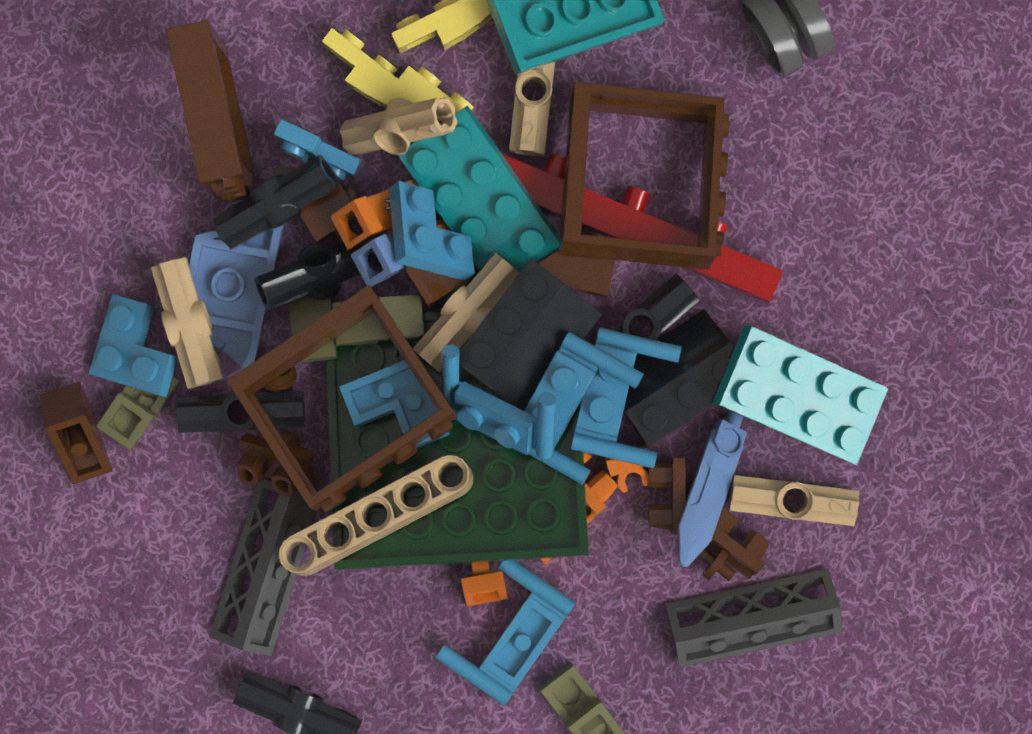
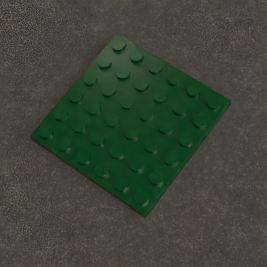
[326,311,589,570]

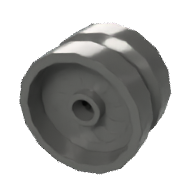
[738,0,836,79]

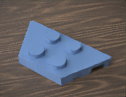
[189,225,284,369]

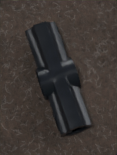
[213,155,339,250]
[254,240,382,312]
[594,273,700,356]
[176,391,306,433]
[233,669,363,734]

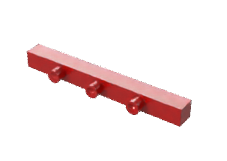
[502,153,783,303]

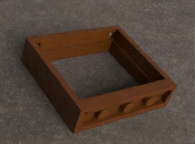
[165,20,257,204]
[558,82,730,270]
[227,285,457,512]

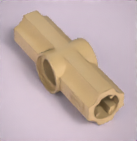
[509,62,555,157]
[340,97,458,155]
[413,254,519,374]
[151,257,224,389]
[729,475,859,527]

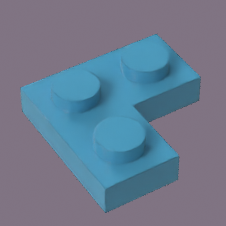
[274,119,363,181]
[389,181,475,281]
[88,294,178,397]
[339,355,450,448]

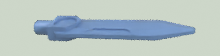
[678,410,747,567]

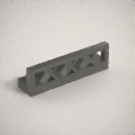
[209,478,316,656]
[665,568,843,668]

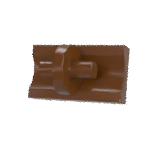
[237,431,317,497]
[648,458,695,534]
[697,506,769,581]

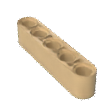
[279,455,473,576]

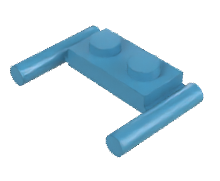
[571,327,682,469]
[525,332,644,485]
[442,345,556,459]
[435,560,576,706]

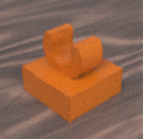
[603,444,649,493]
[461,562,508,607]

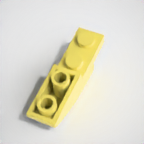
[391,0,493,54]
[322,28,474,113]

